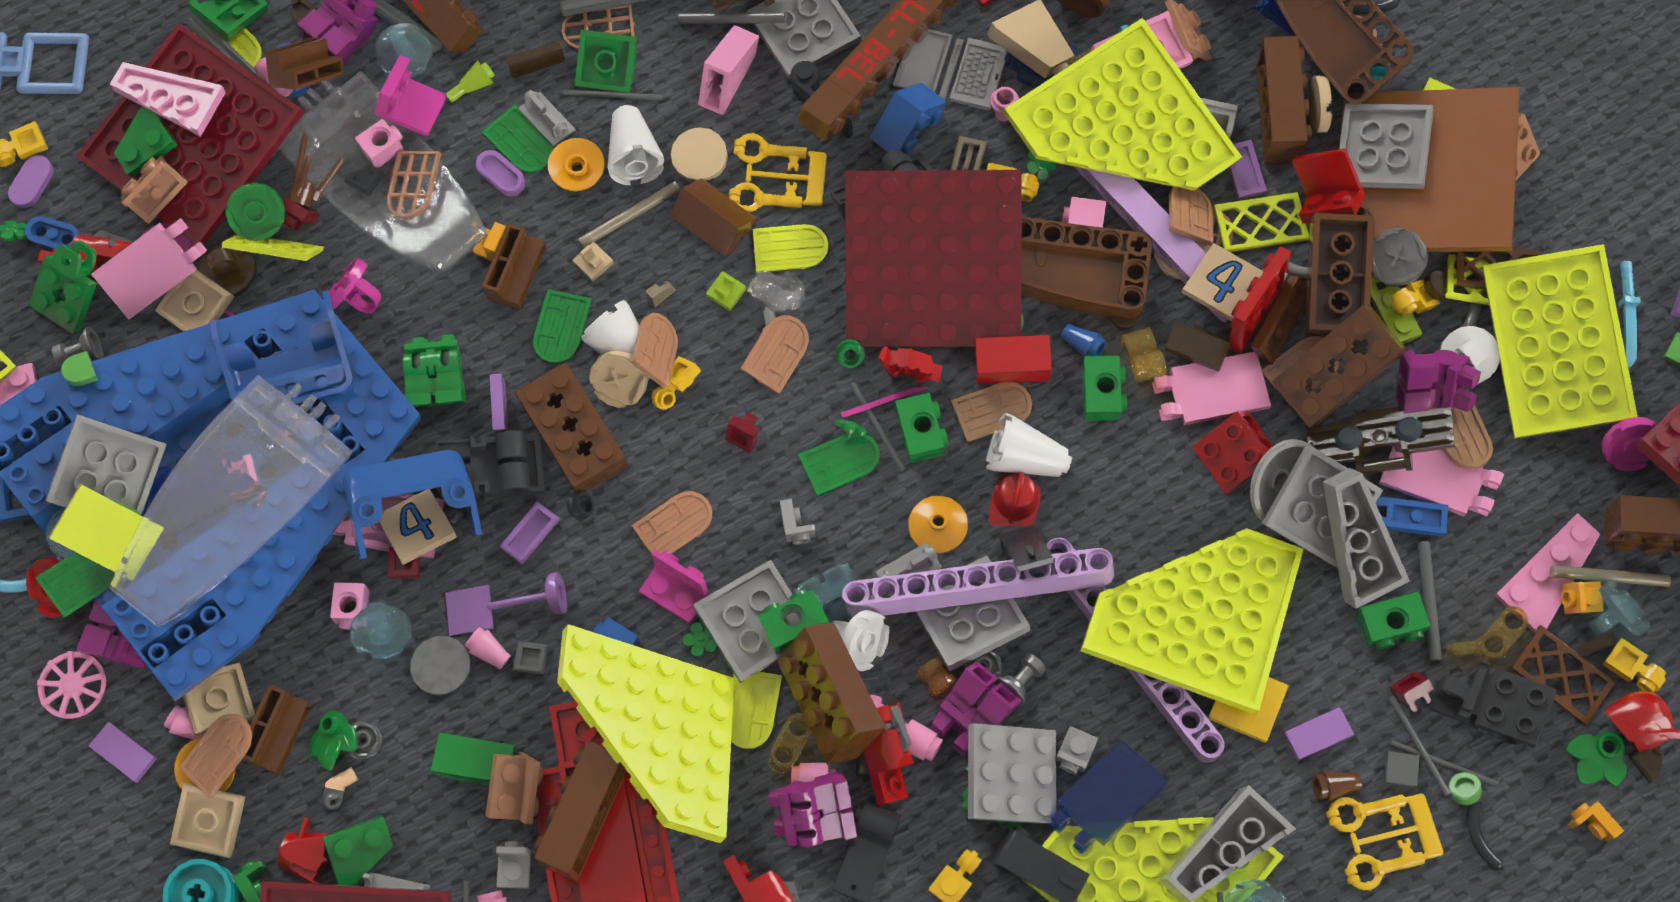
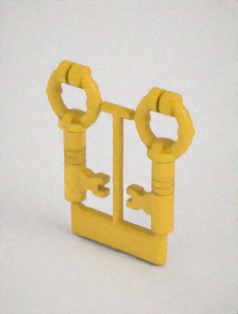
[729,133,827,213]
[1326,793,1443,891]

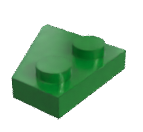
[189,0,268,40]
[114,106,178,178]
[322,815,393,886]

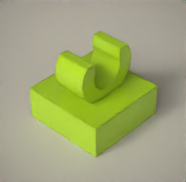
[706,271,746,311]

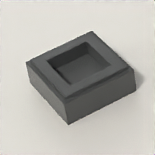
[513,641,549,676]
[1384,751,1420,788]

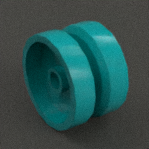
[163,859,242,902]

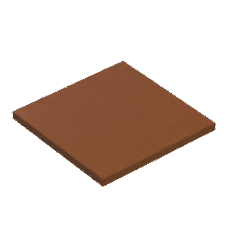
[1335,87,1520,252]

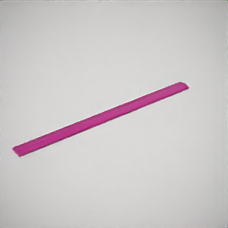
[841,387,928,418]

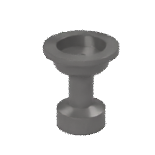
[52,327,104,368]
[995,653,1046,705]

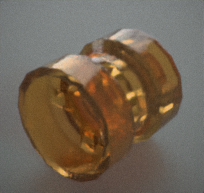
[916,656,958,698]

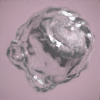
[747,270,805,313]

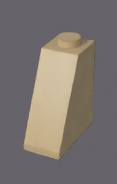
[987,0,1075,78]

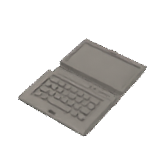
[893,29,1008,110]

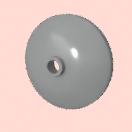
[1250,439,1313,521]

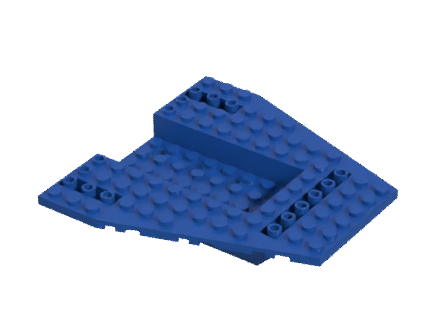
[0,290,421,701]

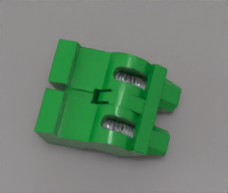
[403,334,466,408]

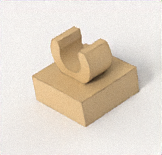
[572,242,614,282]

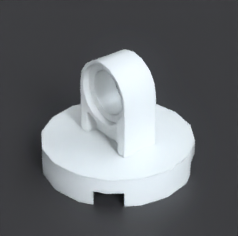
[1440,326,1500,384]
[833,609,889,672]

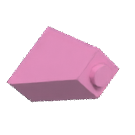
[698,25,759,115]

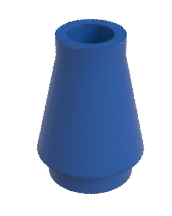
[1061,324,1106,357]

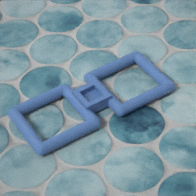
[0,32,90,94]

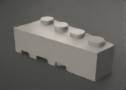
[1323,468,1410,609]
[1159,785,1296,902]

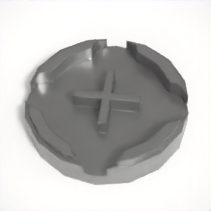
[1372,227,1428,287]
[410,636,471,696]

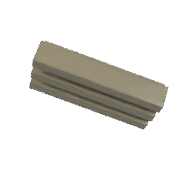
[951,136,987,170]

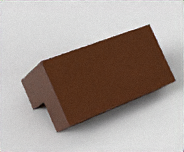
[265,37,344,90]
[670,178,757,256]
[481,223,546,310]
[242,685,312,775]

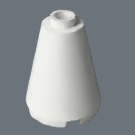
[608,105,664,185]
[580,300,651,380]
[986,413,1072,477]

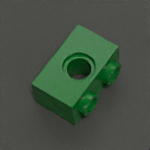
[1082,356,1127,421]
[895,393,948,464]
[758,590,829,654]
[1355,592,1431,650]

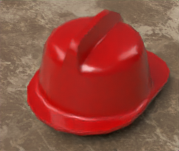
[989,472,1041,527]

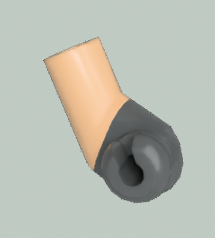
[322,767,358,810]

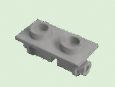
[518,90,576,147]
[875,542,942,597]

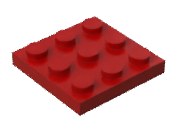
[1228,246,1291,355]

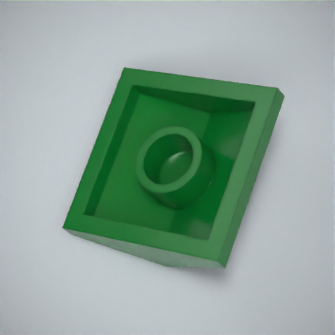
[575,30,637,93]

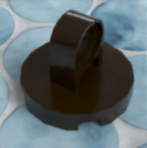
[198,244,257,297]

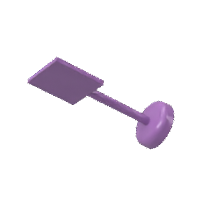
[445,572,567,636]

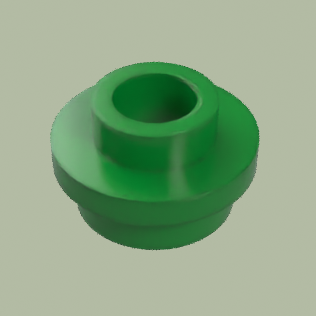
[835,339,865,368]

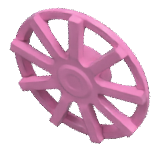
[37,651,106,719]

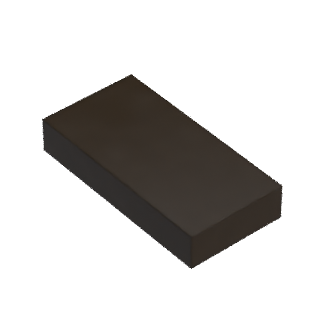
[506,40,565,78]
[1164,322,1231,372]

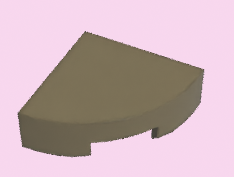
[646,281,676,308]

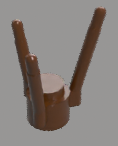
[289,133,345,206]

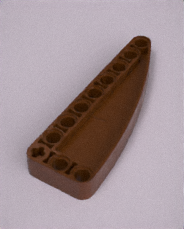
[1275,0,1414,105]
[1021,217,1152,318]

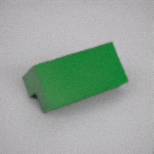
[431,733,517,785]

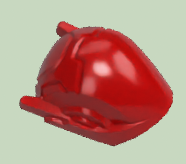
[1604,691,1680,752]

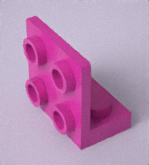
[374,55,447,136]
[639,549,709,624]

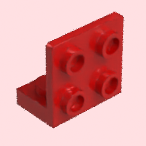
[1292,148,1366,224]
[1193,411,1273,493]

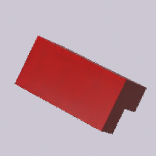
[975,335,1052,384]

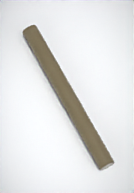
[578,181,681,249]
[1550,565,1671,587]

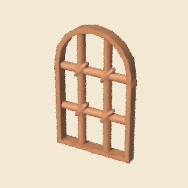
[561,4,635,50]
[387,151,441,220]

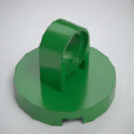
[226,183,285,241]

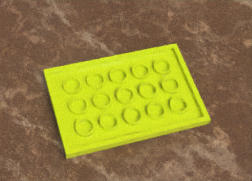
[1482,244,1638,439]

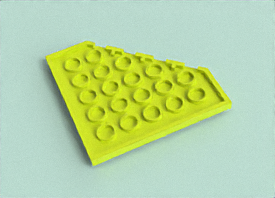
[1003,18,1242,191]
[1081,528,1303,715]
[557,624,734,843]
[1022,817,1284,902]

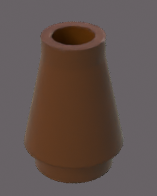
[1312,771,1362,802]

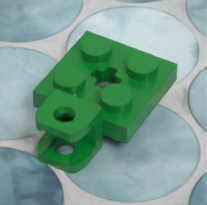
[29,240,97,334]

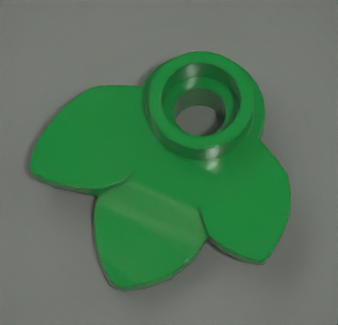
[309,710,357,771]
[1566,731,1627,787]

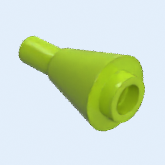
[445,60,495,103]

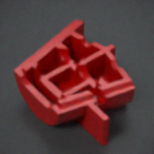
[878,346,943,384]
[277,817,331,884]

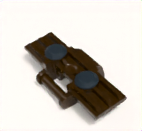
[1307,407,1455,477]

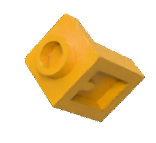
[473,222,506,261]
[1561,581,1604,614]
[1567,801,1624,843]

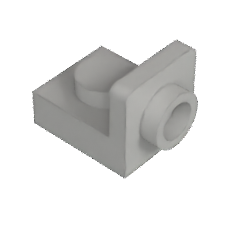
[780,499,816,545]
[1056,726,1098,775]
[496,841,531,889]

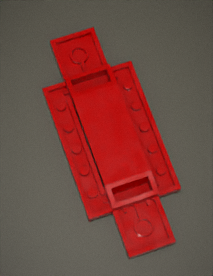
[536,701,680,902]

